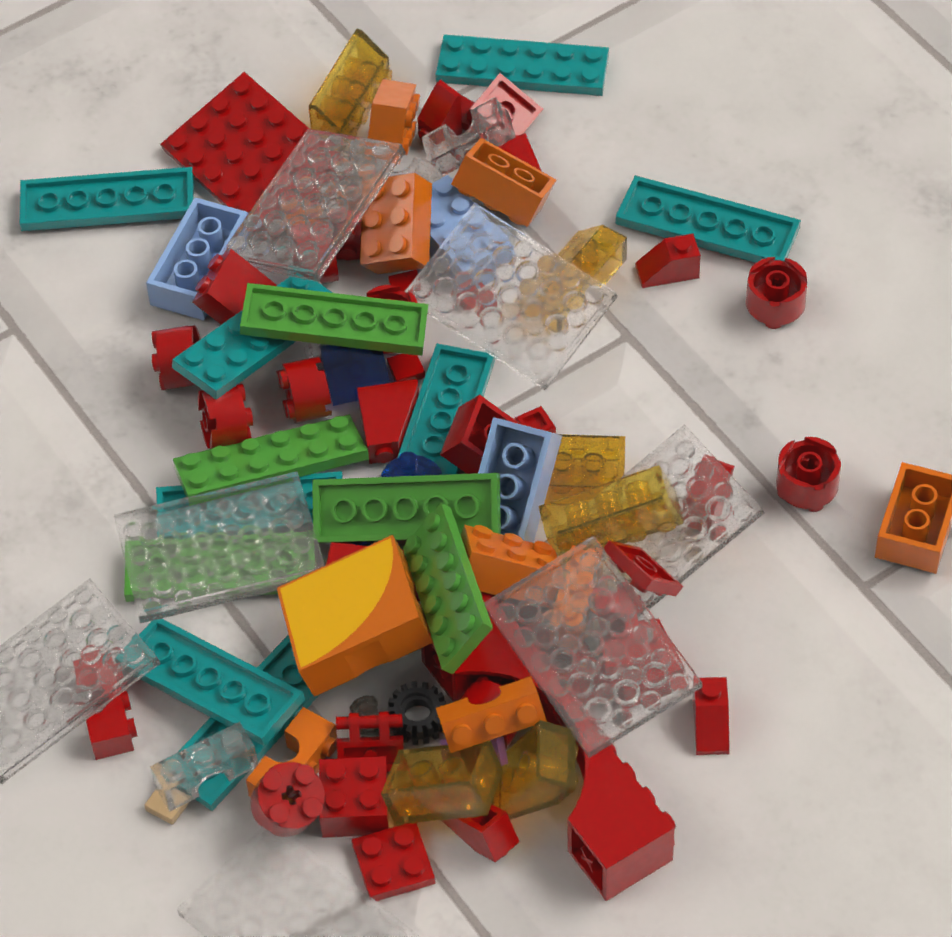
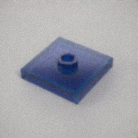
[319,345,390,406]

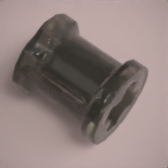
[349,695,380,737]

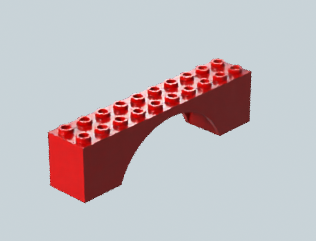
[421,592,676,901]

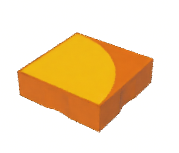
[277,535,433,697]

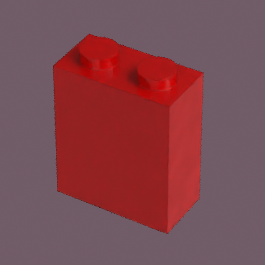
[192,249,277,325]

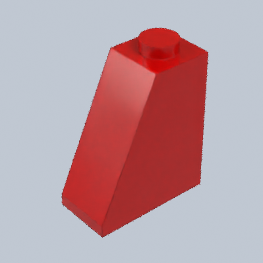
[357,379,419,464]

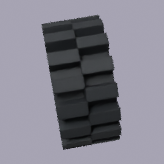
[387,681,446,745]

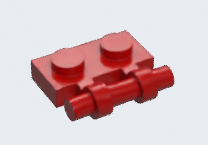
[336,711,405,772]

